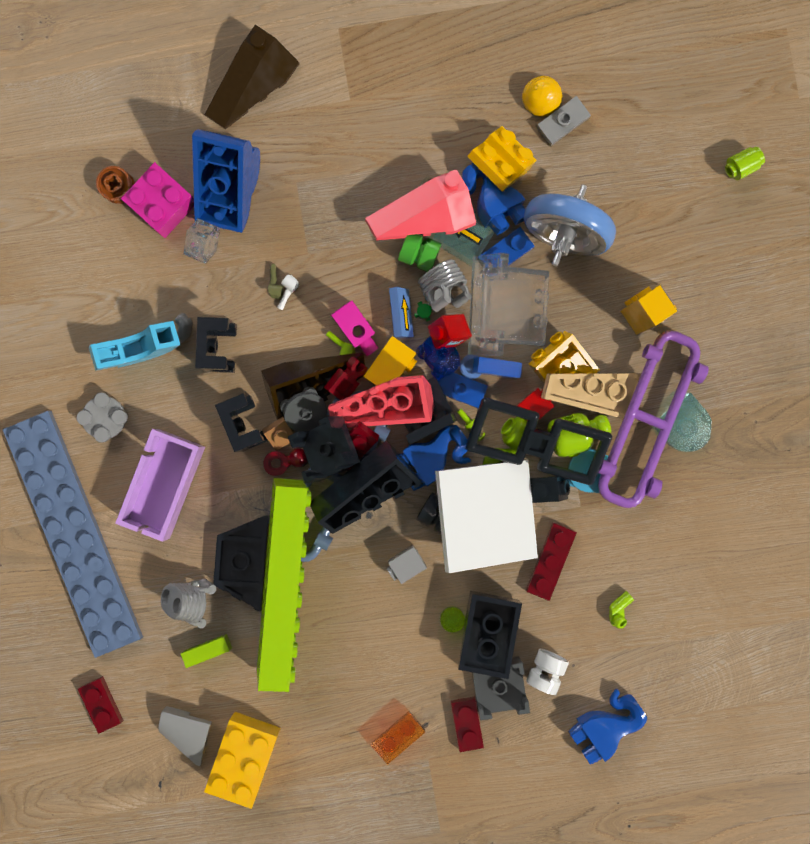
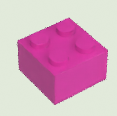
[121,162,194,238]

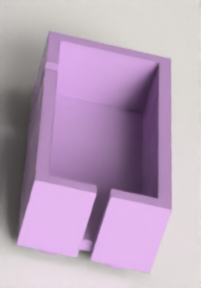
[115,429,205,542]

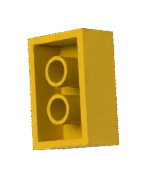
[204,712,281,809]

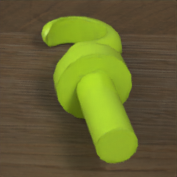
[457,408,485,441]

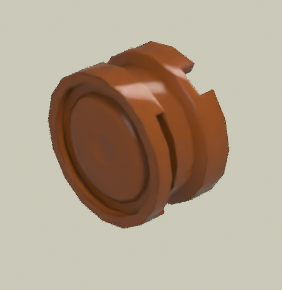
[96,166,135,204]

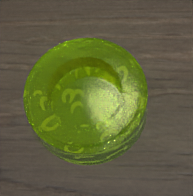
[440,606,465,632]

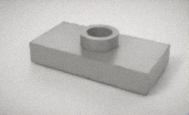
[536,96,591,146]

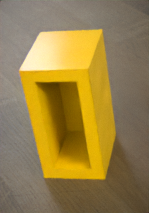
[363,336,417,386]

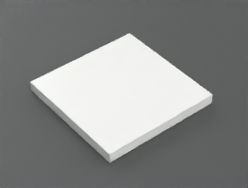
[435,460,538,573]

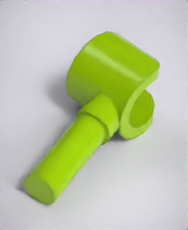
[326,331,355,355]

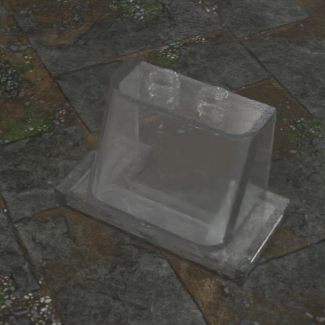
[468,253,549,356]

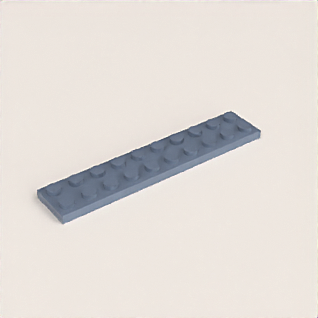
[2,411,143,658]

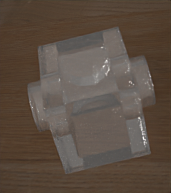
[183,219,220,264]

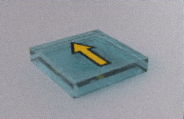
[433,209,495,267]

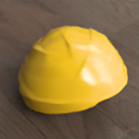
[522,76,562,117]

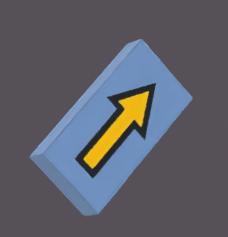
[389,287,414,339]

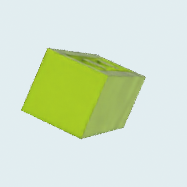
[181,634,232,668]

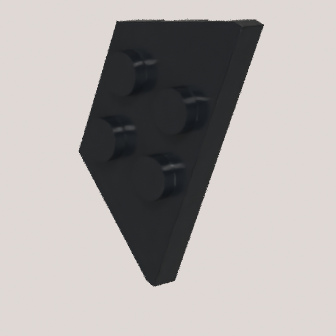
[213,515,270,611]

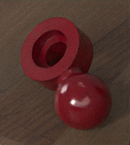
[263,448,308,476]

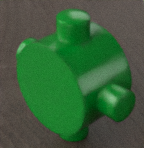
[414,301,433,322]

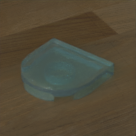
[653,393,712,452]

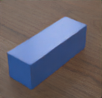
[472,357,523,379]

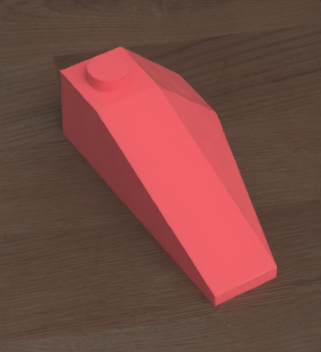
[365,170,476,241]
[328,375,434,428]

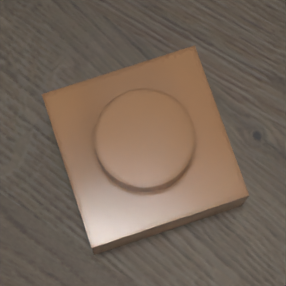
[262,417,294,451]

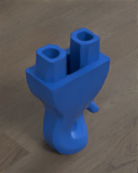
[462,163,526,235]
[401,425,471,491]
[568,689,647,765]

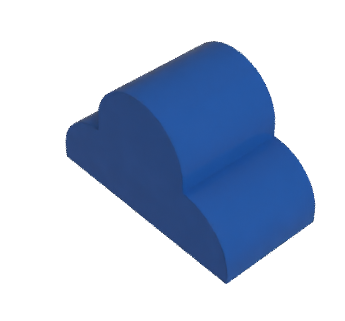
[192,129,260,233]

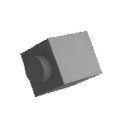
[387,545,427,584]

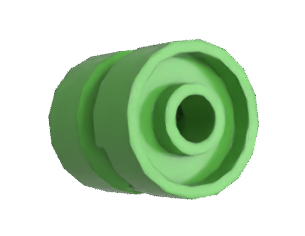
[398,234,442,272]

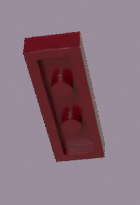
[525,522,577,601]

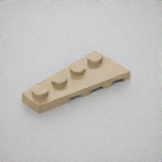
[541,373,642,419]

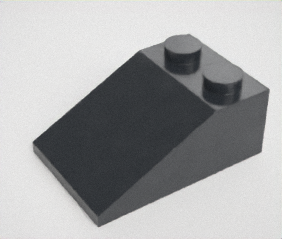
[458,591,522,679]

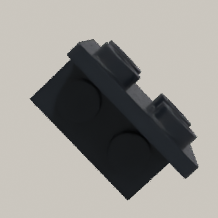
[405,377,457,444]

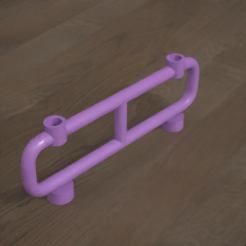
[598,330,709,508]

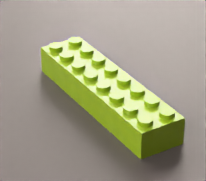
[256,478,311,692]

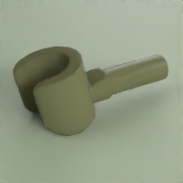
[268,264,284,299]

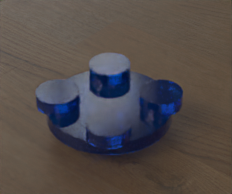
[416,336,460,380]

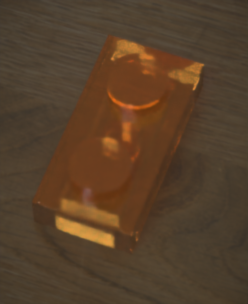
[371,711,425,765]

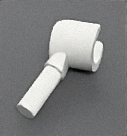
[277,275,299,310]

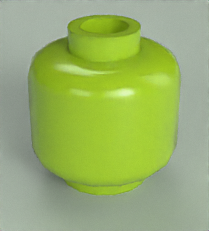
[501,417,527,451]

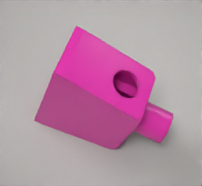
[330,300,379,356]

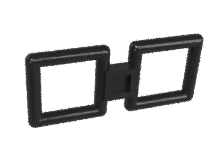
[466,398,612,485]

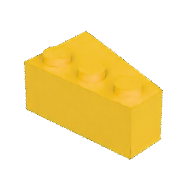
[620,284,677,335]

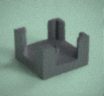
[472,656,530,721]

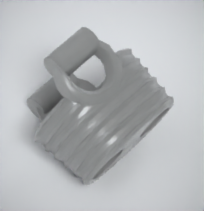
[418,259,472,312]
[161,579,216,629]

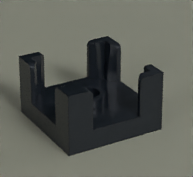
[195,317,237,373]
[215,393,268,452]
[288,416,361,483]

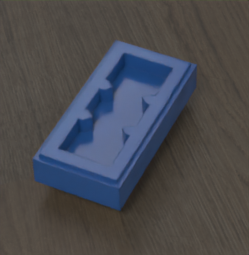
[438,368,488,408]

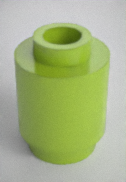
[725,146,765,181]

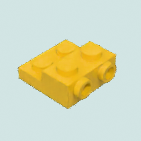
[467,126,537,192]
[528,331,600,383]

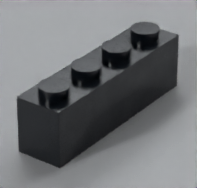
[310,440,423,534]

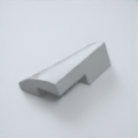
[158,706,212,766]

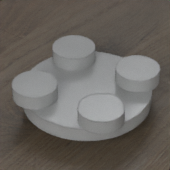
[77,393,128,442]

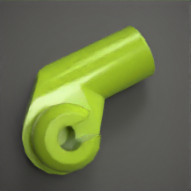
[609,591,634,629]

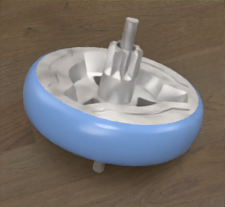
[524,185,616,266]

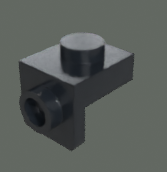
[530,476,570,503]

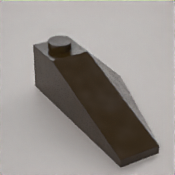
[204,24,300,129]
[261,352,366,420]

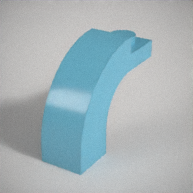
[89,321,180,371]

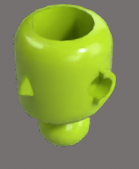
[548,413,611,457]

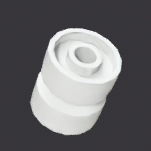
[526,648,569,695]

